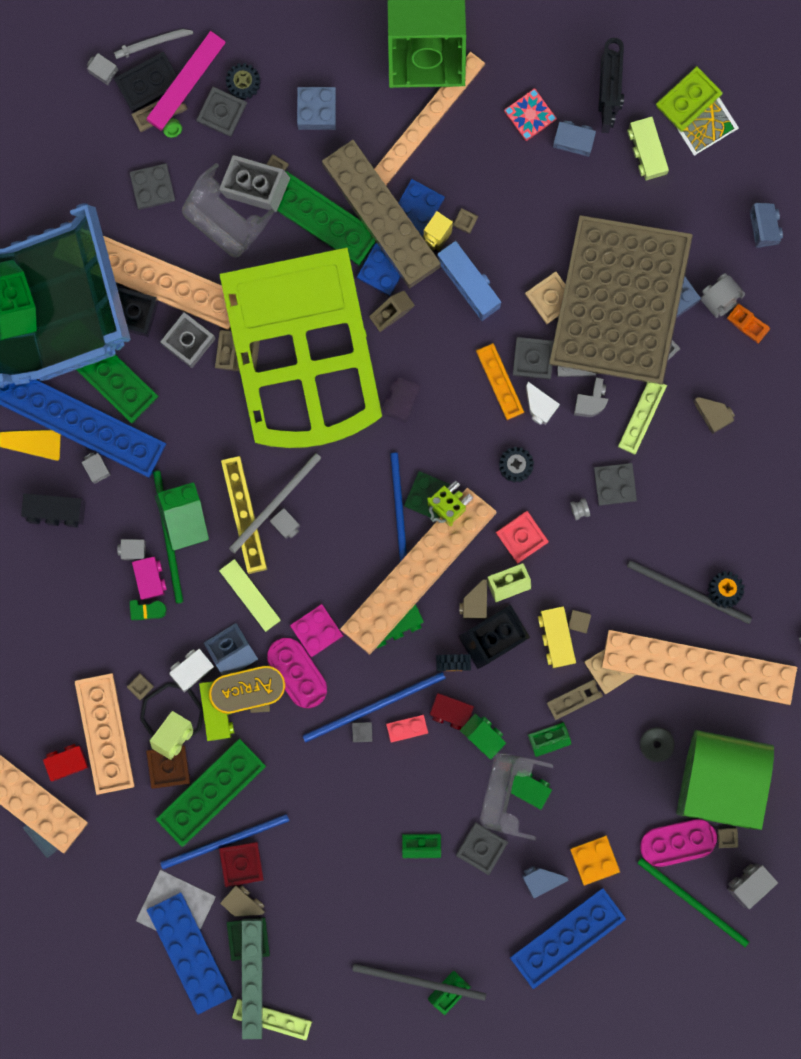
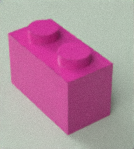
[132,557,167,601]

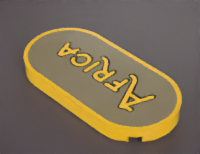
[209,666,285,714]

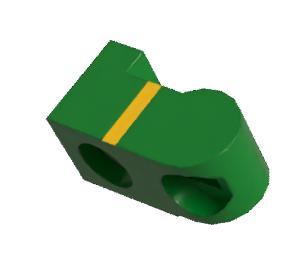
[130,600,167,621]

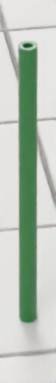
[153,471,183,604]
[637,858,750,947]

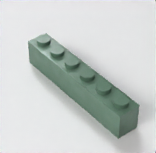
[242,918,263,1039]

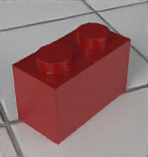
[43,744,89,782]

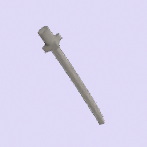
[114,29,193,59]

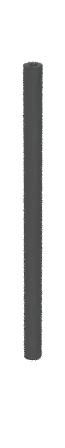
[627,560,752,624]
[353,964,487,1001]

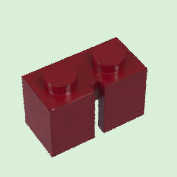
[430,693,474,730]

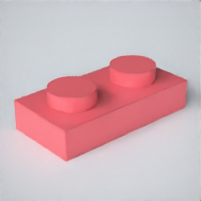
[386,715,428,743]

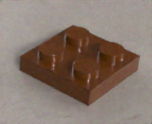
[146,745,190,789]

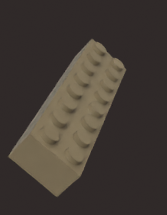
[322,140,441,289]

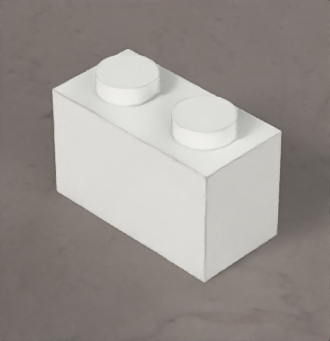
[169,649,214,692]

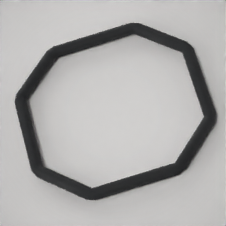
[140,683,204,741]

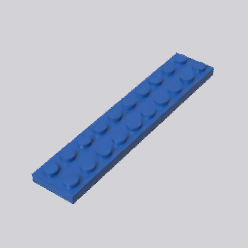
[0,362,167,478]

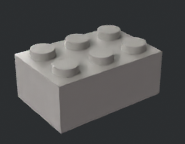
[219,155,290,212]
[727,863,778,910]

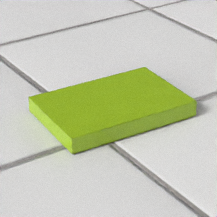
[655,66,723,133]

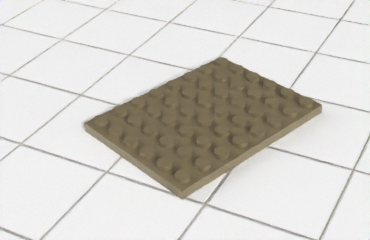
[549,215,693,385]

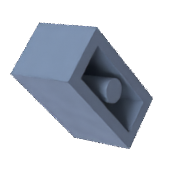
[553,121,596,157]

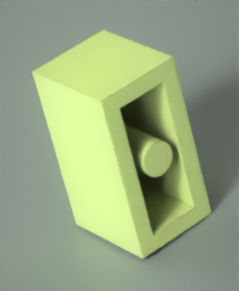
[488,563,531,602]
[150,711,193,760]

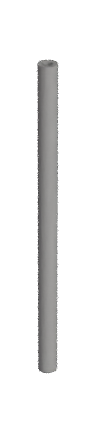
[229,453,321,553]

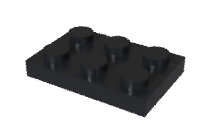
[114,52,177,113]

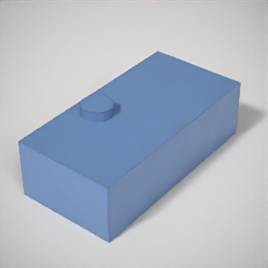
[437,241,501,321]

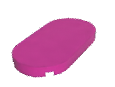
[267,638,327,708]
[640,819,717,867]

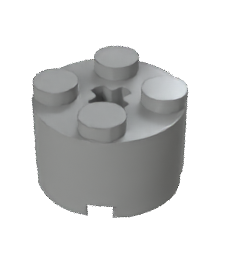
[701,273,745,318]

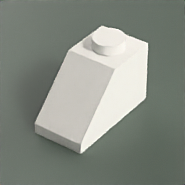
[526,382,560,425]

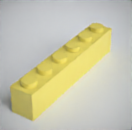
[221,456,267,574]

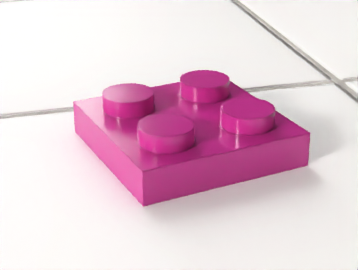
[290,604,343,658]

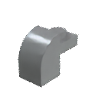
[574,378,608,417]

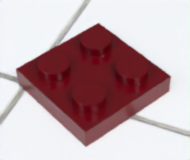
[219,842,264,887]

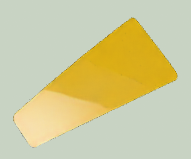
[0,430,61,461]

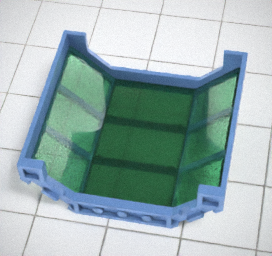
[0,203,131,388]

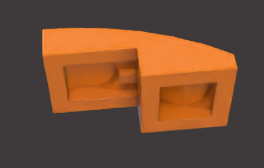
[727,304,770,344]

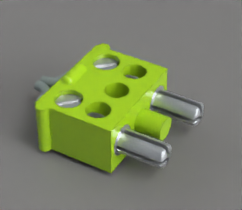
[427,481,473,526]

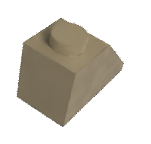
[369,291,415,332]
[693,397,735,434]
[459,580,487,619]

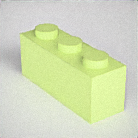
[627,117,669,181]

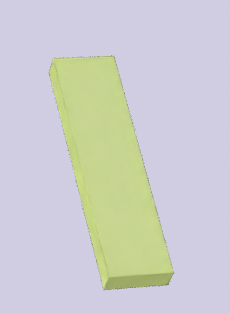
[618,382,667,455]
[219,559,281,632]
[232,999,312,1040]

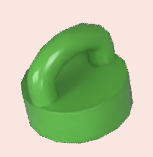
[163,118,182,138]

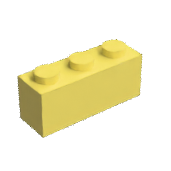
[423,211,453,251]
[538,606,576,669]

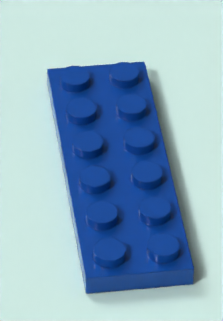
[357,179,445,296]
[510,888,626,989]
[147,892,233,1015]

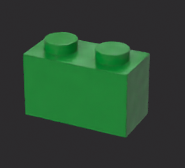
[460,714,506,760]
[507,769,552,810]

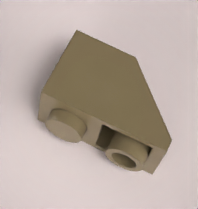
[220,885,265,916]

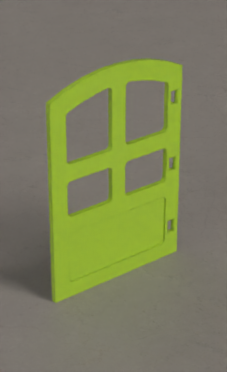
[219,248,382,448]

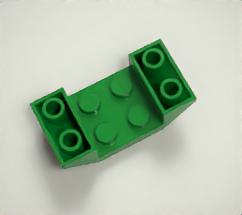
[0,260,37,340]

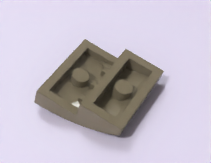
[215,330,260,372]

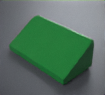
[528,722,572,757]
[402,834,441,858]
[428,971,471,1015]

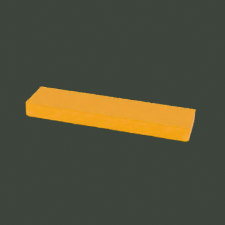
[476,343,524,420]

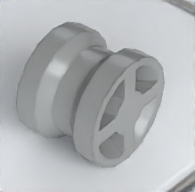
[570,498,590,521]

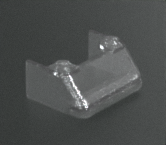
[182,163,274,258]
[480,753,553,841]

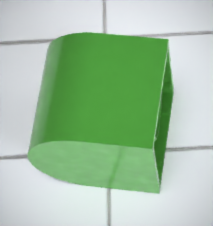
[388,0,466,88]
[676,730,774,830]

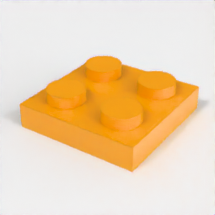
[570,836,620,886]

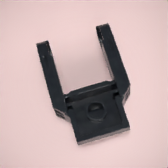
[598,38,624,133]

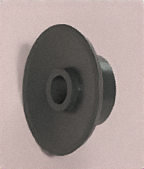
[640,727,675,762]

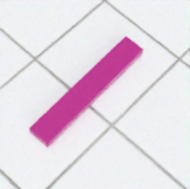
[146,31,226,131]

